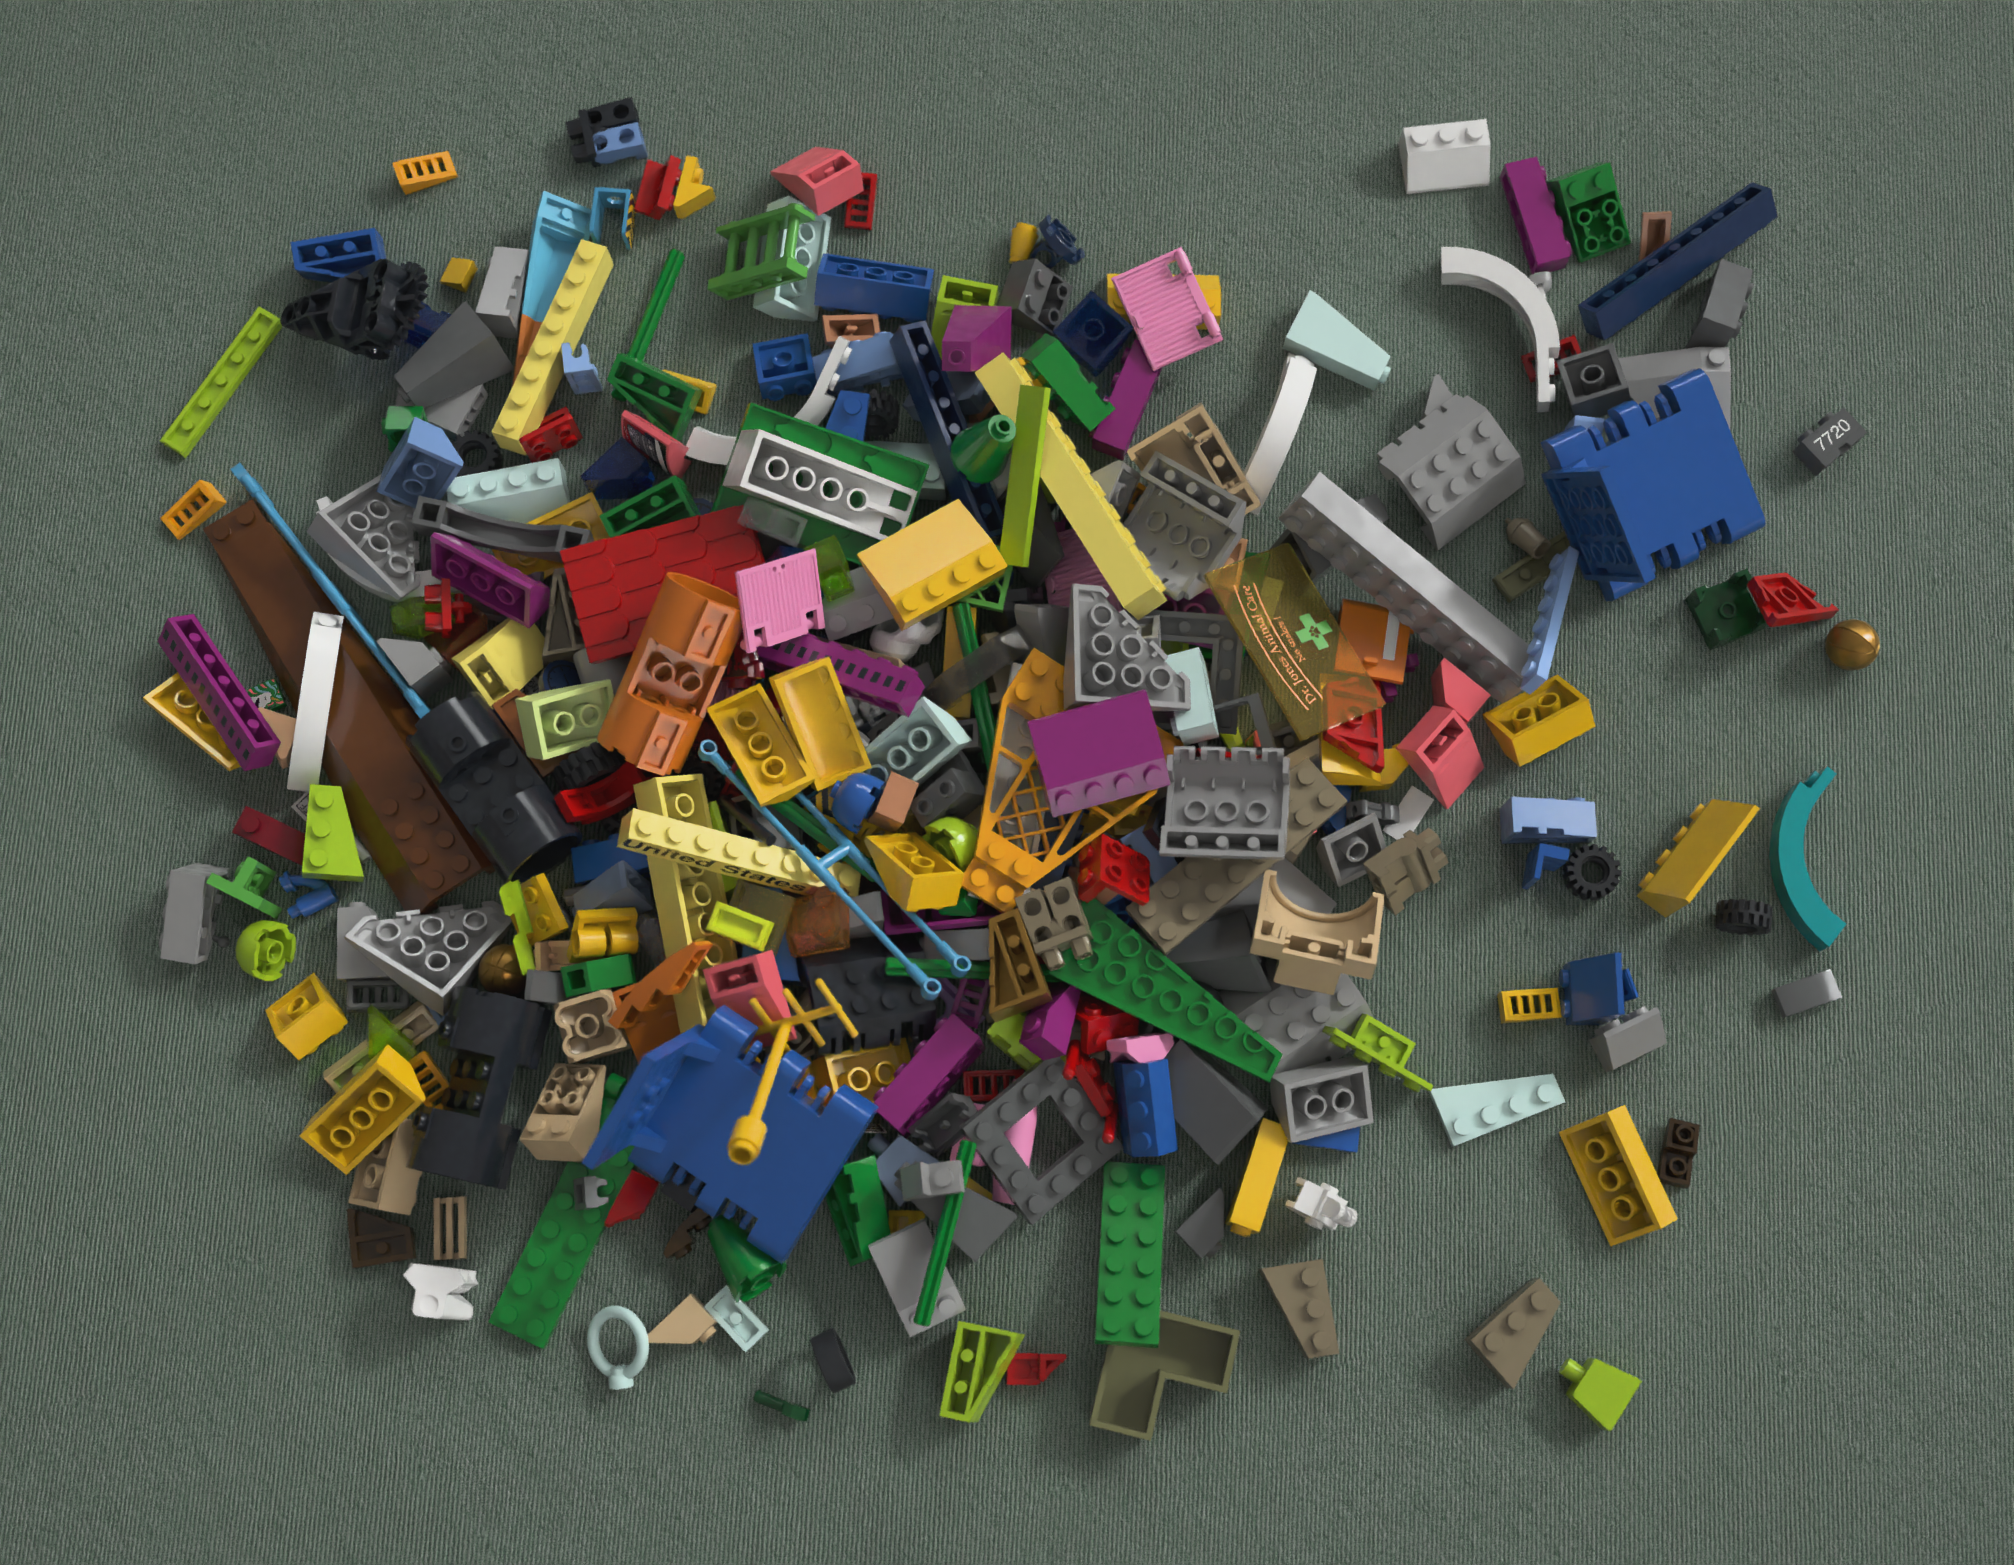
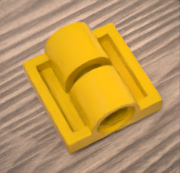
[510,873,569,947]
[566,907,639,963]

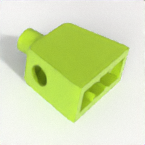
[1559,1358,1642,1432]

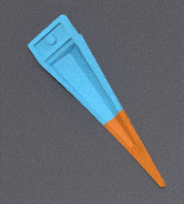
[512,191,592,387]

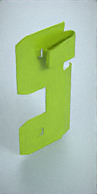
[499,880,536,976]

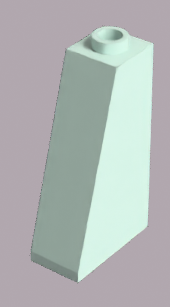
[1283,290,1391,391]

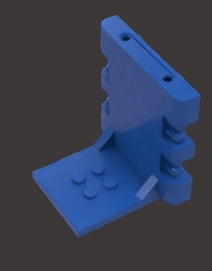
[1540,368,1765,601]
[582,1005,879,1264]

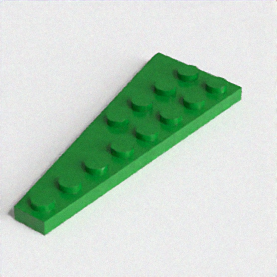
[1048,897,1283,1082]

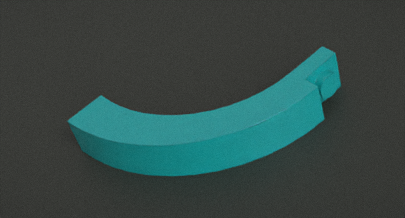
[1769,766,1846,951]

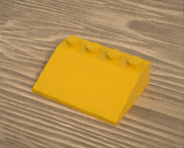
[856,499,1008,631]
[1637,799,1760,918]

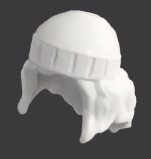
[870,608,945,663]

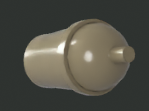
[1505,518,1551,559]

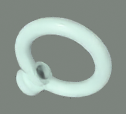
[587,1306,649,1389]

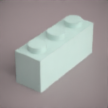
[1165,647,1219,746]

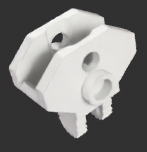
[1285,1177,1358,1231]

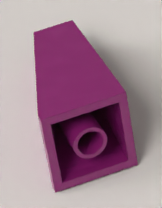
[942,305,1012,372]

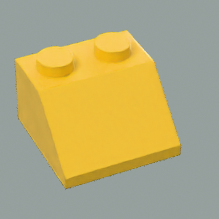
[265,973,348,1060]

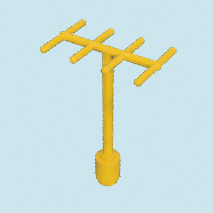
[727,978,858,1165]

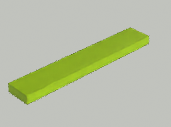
[160,306,283,458]
[1000,385,1051,567]

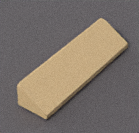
[323,1001,439,1093]

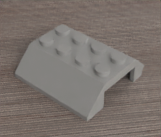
[1376,394,1526,551]
[1123,451,1246,601]
[1159,746,1290,860]
[1219,958,1374,1074]

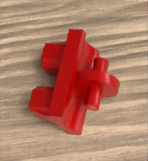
[424,578,473,638]

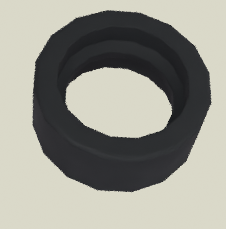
[811,1328,856,1393]

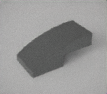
[1771,969,1842,1018]

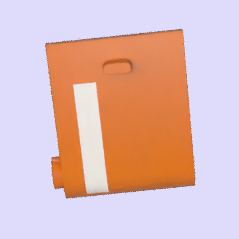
[1332,598,1414,685]

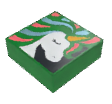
[247,678,288,712]

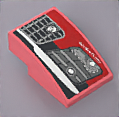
[621,410,692,479]

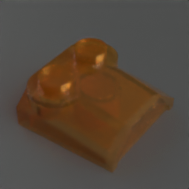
[786,885,850,958]

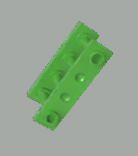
[707,203,815,300]

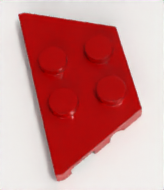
[1747,572,1839,627]
[1321,678,1385,773]

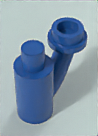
[279,871,339,919]

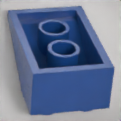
[1559,953,1625,1025]

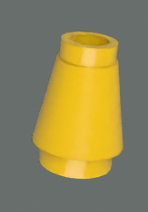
[1009,222,1039,264]

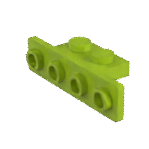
[1322,1013,1433,1093]

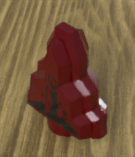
[720,630,765,690]

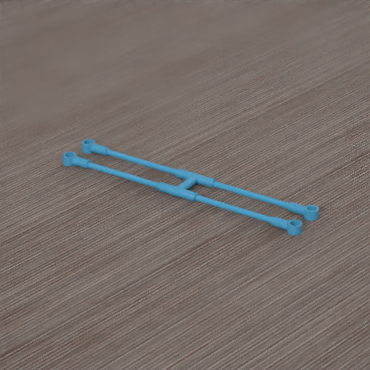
[230,462,431,719]
[698,740,971,1000]

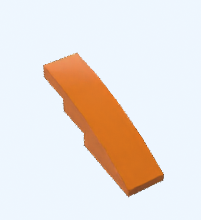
[608,940,713,1029]

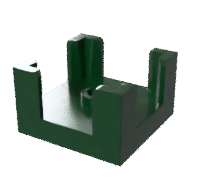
[1685,568,1767,651]

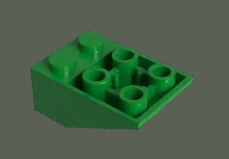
[1546,162,1631,263]

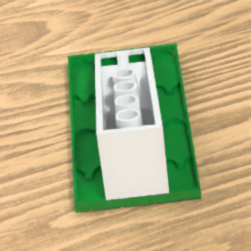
[710,403,930,566]

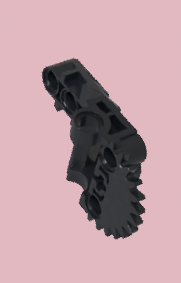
[280,259,429,360]

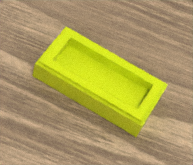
[706,901,774,952]

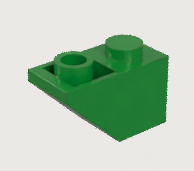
[561,953,636,997]

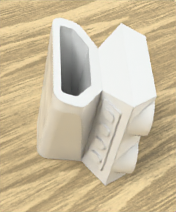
[403,1263,478,1320]

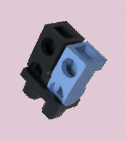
[566,97,648,168]

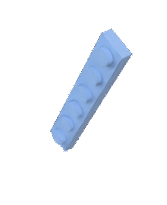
[1520,546,1579,694]

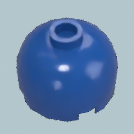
[829,773,885,834]

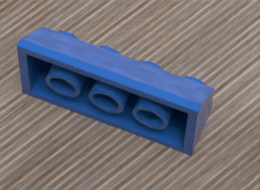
[814,253,934,323]

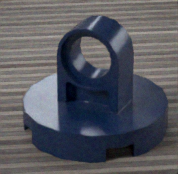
[1031,214,1085,269]

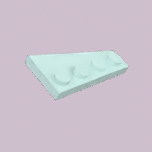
[1428,1074,1565,1147]

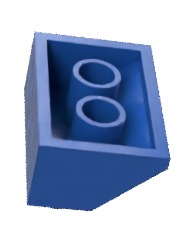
[1113,1058,1178,1157]

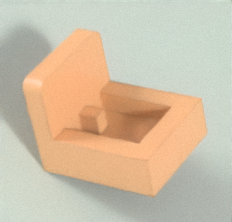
[533,940,582,971]

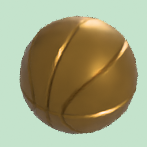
[1825,619,1880,671]
[478,944,527,996]

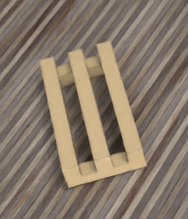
[434,1196,467,1260]

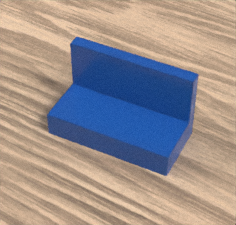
[1522,843,1570,889]

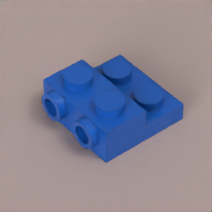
[752,333,817,401]

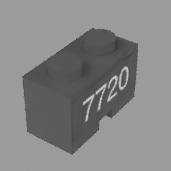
[1793,407,1867,476]

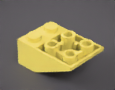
[451,618,545,710]

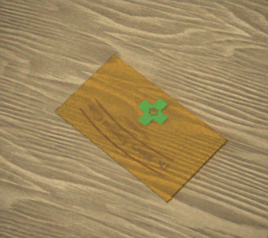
[1203,542,1386,741]

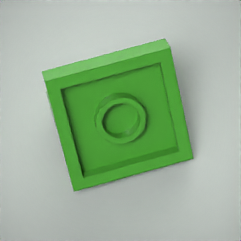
[206,856,282,919]

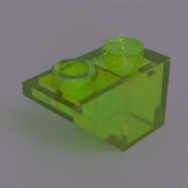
[804,534,855,602]

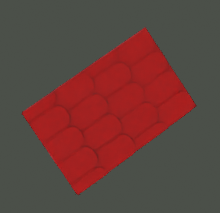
[560,504,765,664]

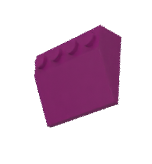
[1027,689,1171,817]

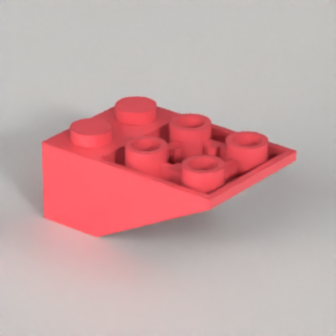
[770,147,864,216]
[1396,706,1485,809]
[703,950,797,1048]

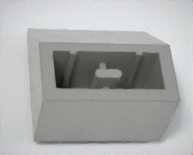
[1589,1006,1667,1072]

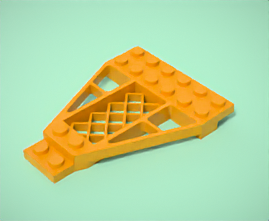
[961,648,1184,913]

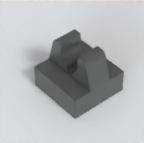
[573,1176,609,1211]

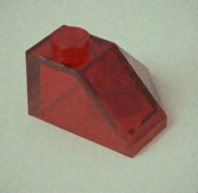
[423,606,488,675]

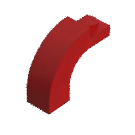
[554,761,663,825]

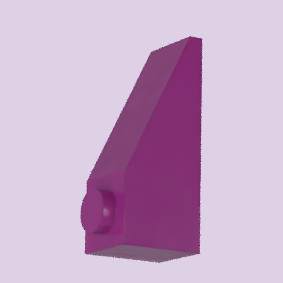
[1019,982,1081,1061]

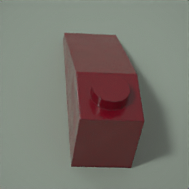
[232,806,305,866]

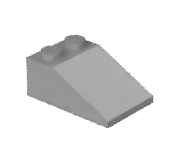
[868,1218,966,1337]

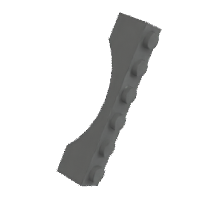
[411,496,595,563]

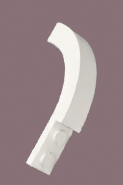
[1441,247,1560,412]
[686,336,852,465]

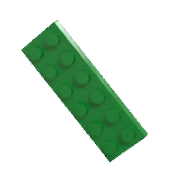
[1095,1161,1165,1348]

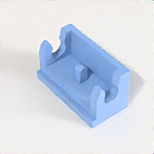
[561,343,602,395]

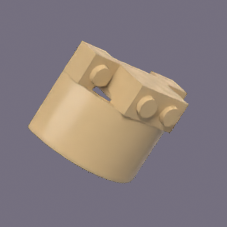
[1127,402,1261,515]
[1250,870,1384,995]

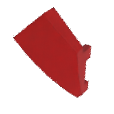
[604,1170,659,1228]
[1005,1353,1066,1385]

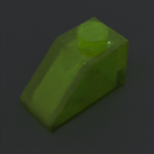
[389,593,456,639]
[367,1004,417,1062]

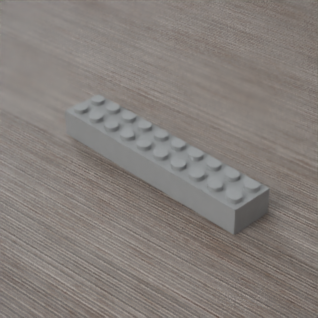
[1278,472,1529,703]

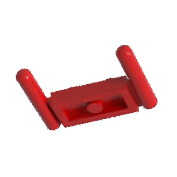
[1062,1039,1119,1144]

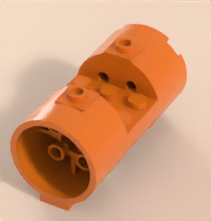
[597,572,743,776]

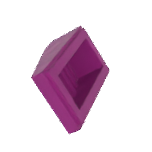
[949,960,990,1028]

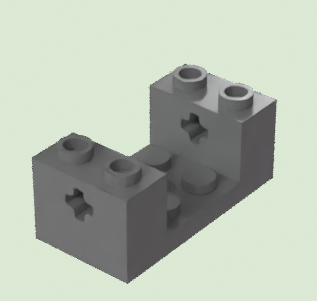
[867,699,985,828]

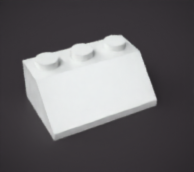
[1398,119,1491,194]

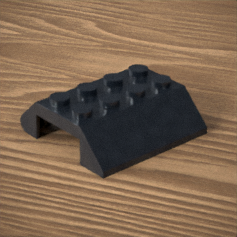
[795,933,936,1057]

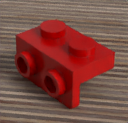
[634,155,682,220]

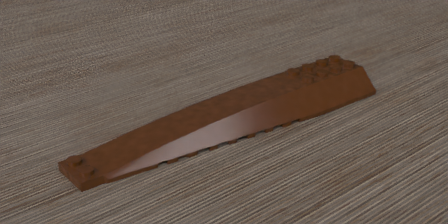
[203,499,496,915]

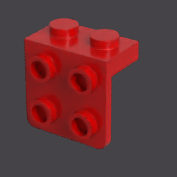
[519,406,583,463]
[1077,833,1150,906]
[1075,992,1139,1055]

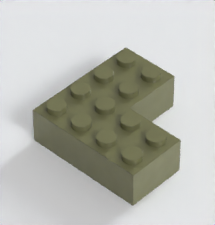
[1088,1310,1241,1441]

